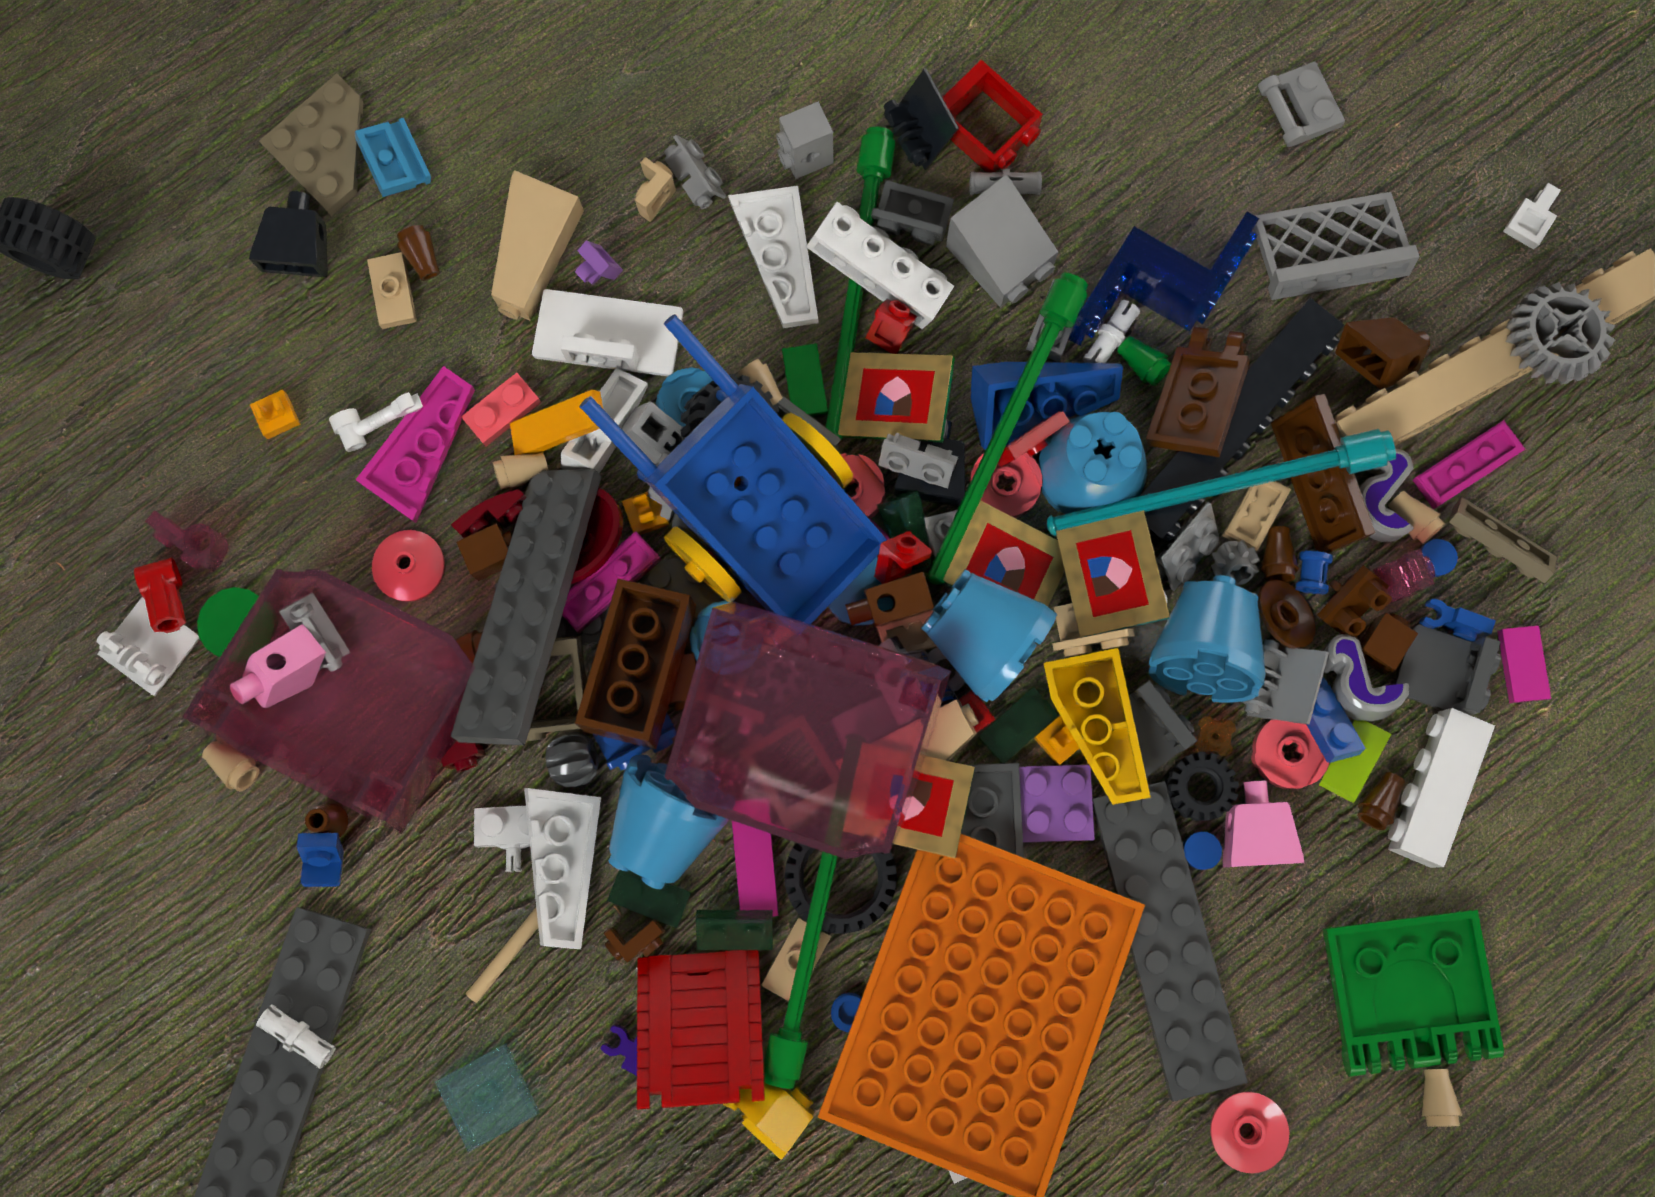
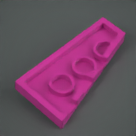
[356,366,475,523]

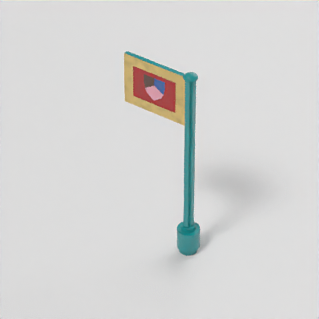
[1047,429,1396,638]

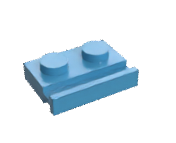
[355,118,431,197]

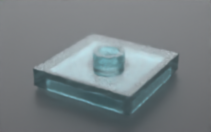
[435,1043,540,1153]

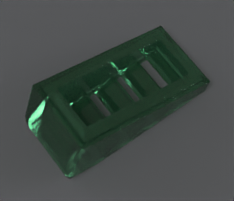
[877,490,932,570]

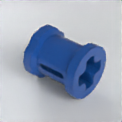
[1295,551,1333,594]

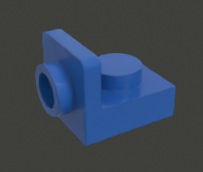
[297,833,344,887]

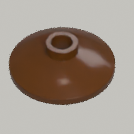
[1258,580,1316,649]

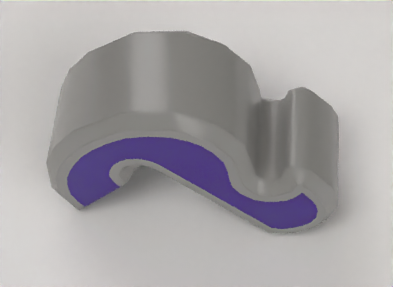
[1359,449,1414,542]
[1323,634,1409,721]

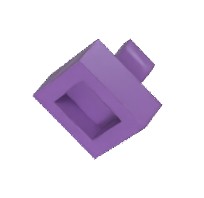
[575,240,623,285]

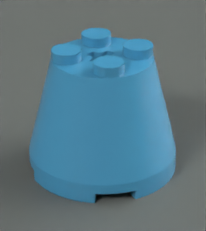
[1037,412,1147,514]
[921,569,1057,702]
[1149,575,1266,703]
[608,755,735,889]

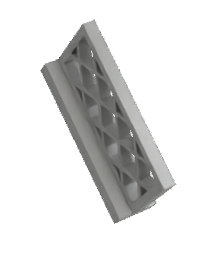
[1252,192,1420,300]

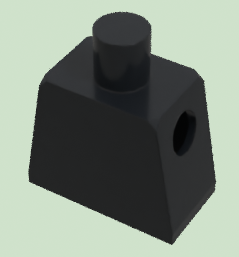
[249,191,328,278]
[894,419,965,507]

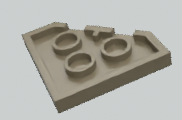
[259,73,364,217]

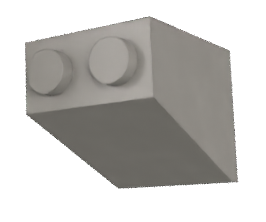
[946,175,1058,308]

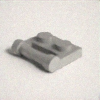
[1258,61,1345,147]

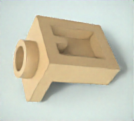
[635,157,676,222]

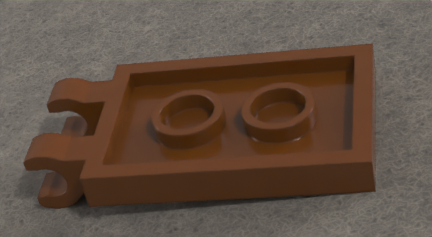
[1146,327,1250,457]

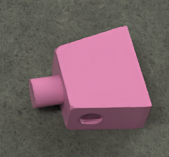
[230,624,326,708]
[1223,781,1304,867]

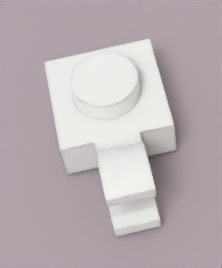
[1503,183,1561,250]

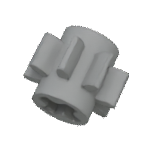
[1211,540,1260,585]

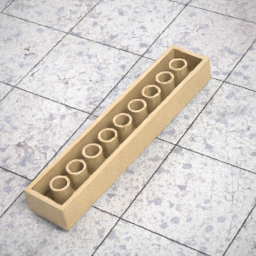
[1334,248,1655,447]

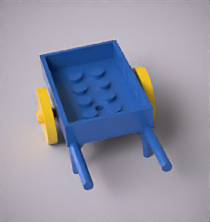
[579,314,887,637]

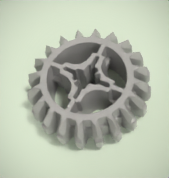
[1506,282,1615,385]

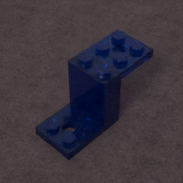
[1068,211,1260,346]

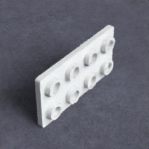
[532,289,683,377]

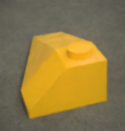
[1044,648,1151,805]
[723,1082,814,1160]

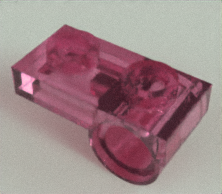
[145,510,228,572]
[1373,549,1435,604]

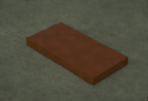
[1271,394,1376,554]

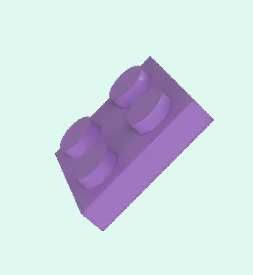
[1019,765,1095,843]

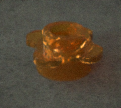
[1195,716,1236,757]

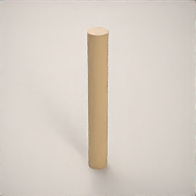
[466,907,538,1003]

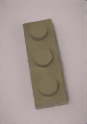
[1449,497,1557,583]

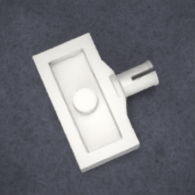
[474,806,530,872]

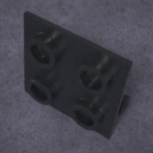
[883,69,959,170]

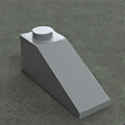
[621,401,686,464]

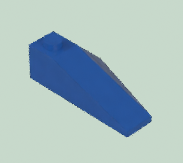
[970,362,1123,450]

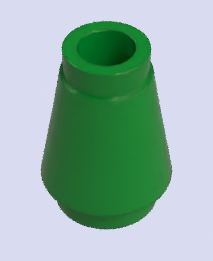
[1117,336,1172,386]

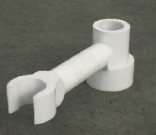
[329,392,423,452]

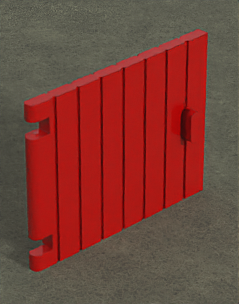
[637,949,765,1110]

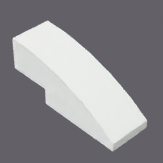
[561,367,648,473]

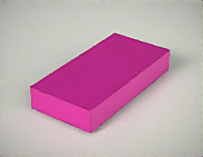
[1497,626,1551,704]

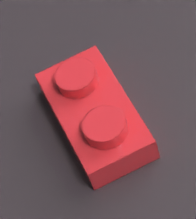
[461,372,541,447]

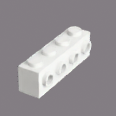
[806,202,954,329]
[1388,708,1495,868]

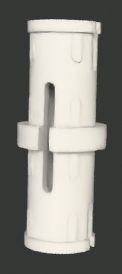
[1083,300,1140,363]
[256,1004,336,1069]

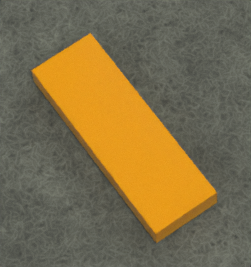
[510,389,603,455]

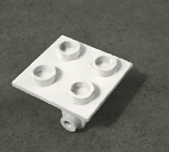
[96,597,200,696]

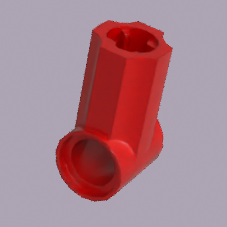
[134,557,186,633]

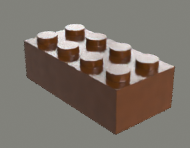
[575,579,697,749]

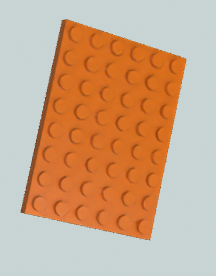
[818,834,1145,1197]

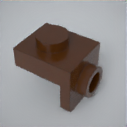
[603,920,667,963]

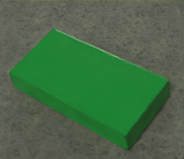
[782,343,828,417]

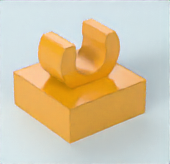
[250,389,301,439]
[622,491,669,535]
[1034,716,1080,766]

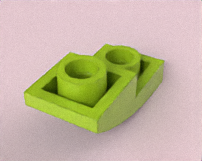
[1319,720,1392,803]

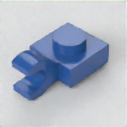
[1419,599,1496,642]

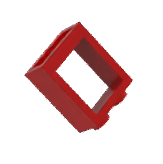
[942,60,1043,172]

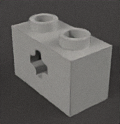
[776,101,834,179]

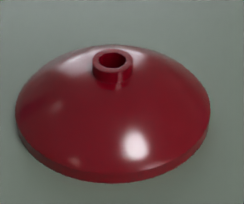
[571,488,623,584]

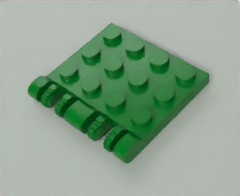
[1322,910,1504,1077]

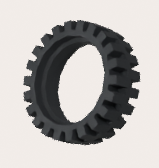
[785,821,897,934]

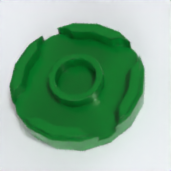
[197,587,274,661]

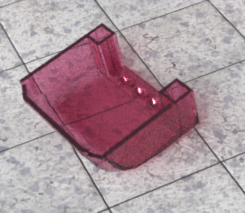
[183,569,475,834]
[665,602,951,859]

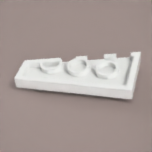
[728,186,818,328]
[524,788,601,949]

